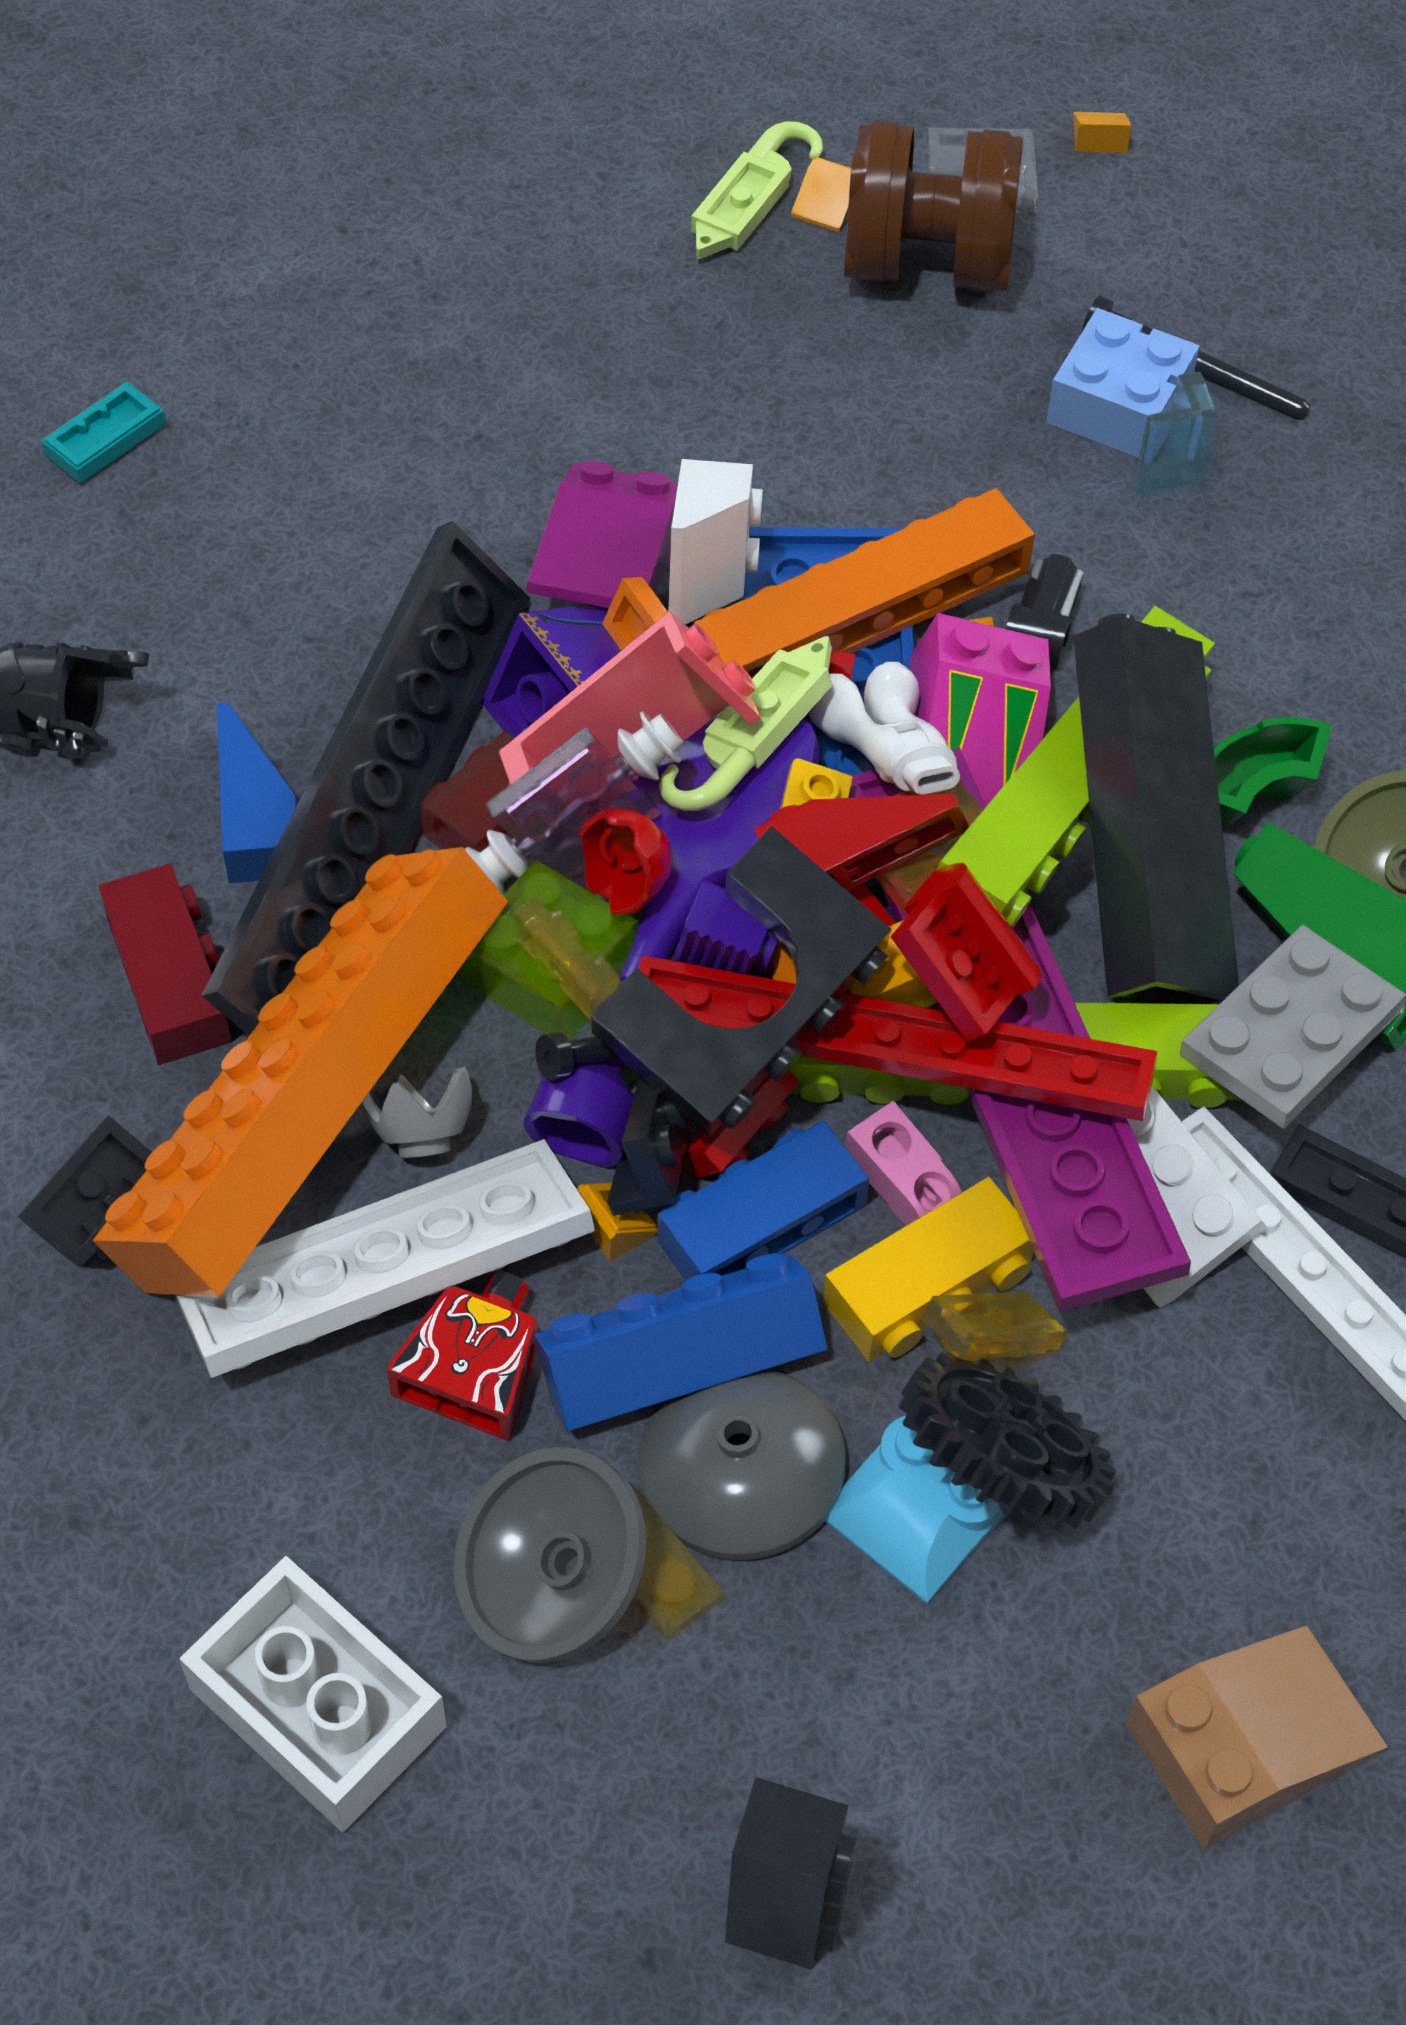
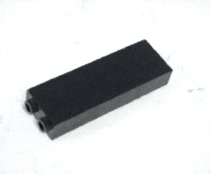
[1073,613,1239,1005]

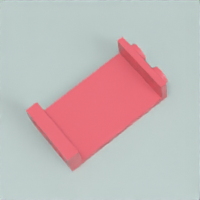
[499,611,761,848]

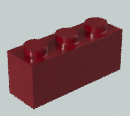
[98,863,232,1066]

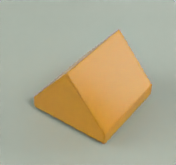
[577,1182,658,1262]

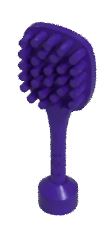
[523,710,819,1168]

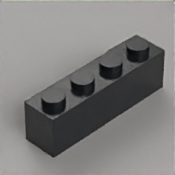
[725,1777,857,1970]

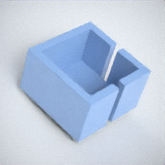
[1046,308,1200,461]

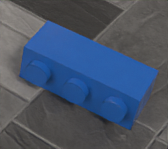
[657,1120,869,1280]

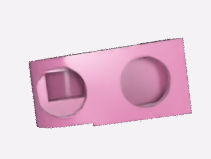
[843,1101,962,1226]

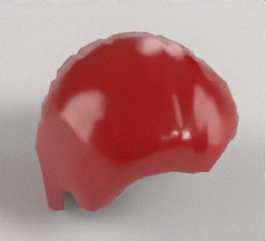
[579,808,672,916]

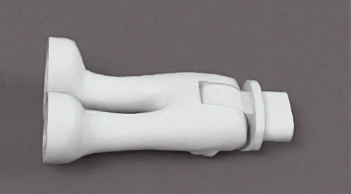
[808,662,960,795]

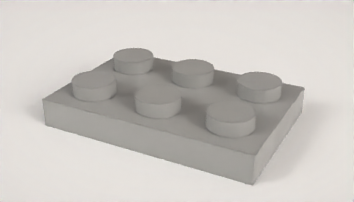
[1180,924,1406,1129]

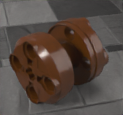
[844,120,1023,294]

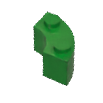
[1214,717,1332,831]

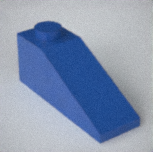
[217,703,297,883]

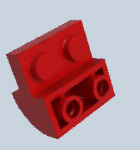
[890,862,1043,1042]

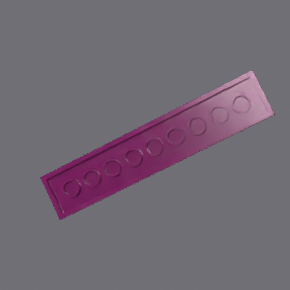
[848,748,1191,1312]

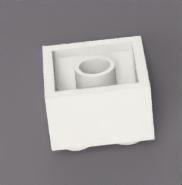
[668,459,763,625]

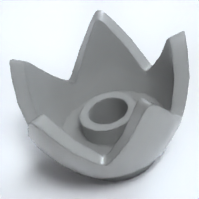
[361,1066,472,1158]

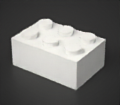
[179,1556,447,1833]

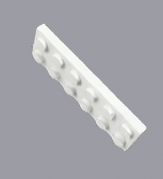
[175,1139,595,1378]

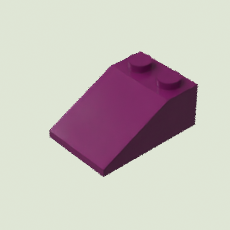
[526,461,678,608]

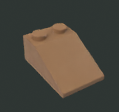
[1125,1625,1388,1850]

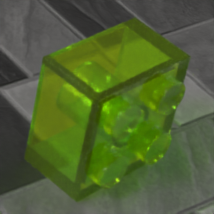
[461,860,638,1039]

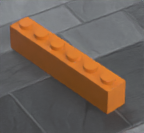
[694,488,1035,679]

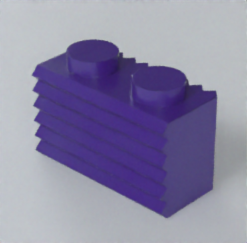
[672,880,778,978]

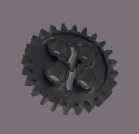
[899,1353,1116,1530]

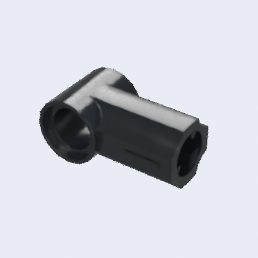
[1006,553,1084,669]

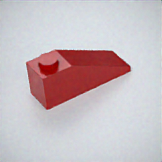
[754,794,969,891]

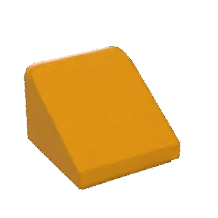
[1073,112,1131,153]
[791,157,851,232]

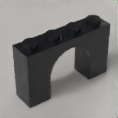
[591,826,892,1138]

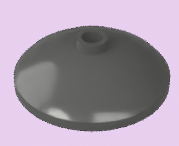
[638,1369,846,1560]
[453,1447,646,1663]

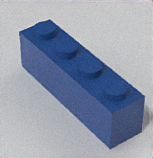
[534,1253,828,1432]

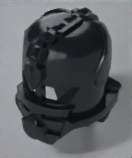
[0,642,149,760]

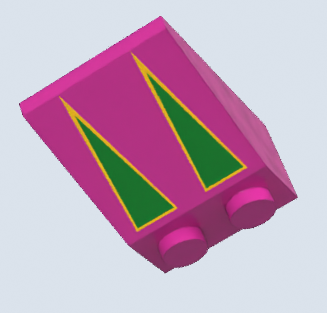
[910,613,1051,806]

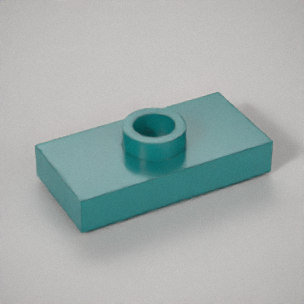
[41,381,166,484]

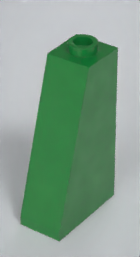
[1233,822,1406,1052]

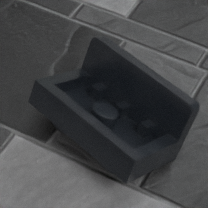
[607,1076,691,1216]
[18,1115,152,1267]

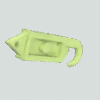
[691,122,823,259]
[659,636,832,811]

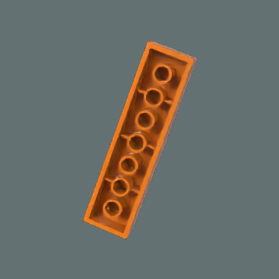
[93,847,508,1297]

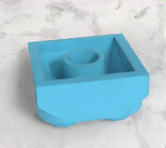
[825,1416,1006,1605]

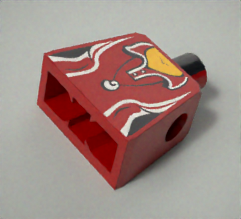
[387,1271,538,1442]

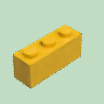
[822,1177,1034,1363]

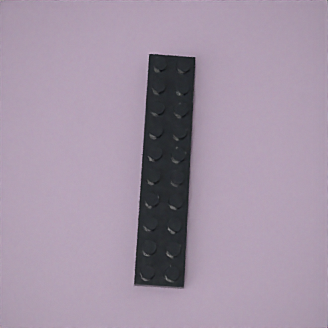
[201,521,530,1036]

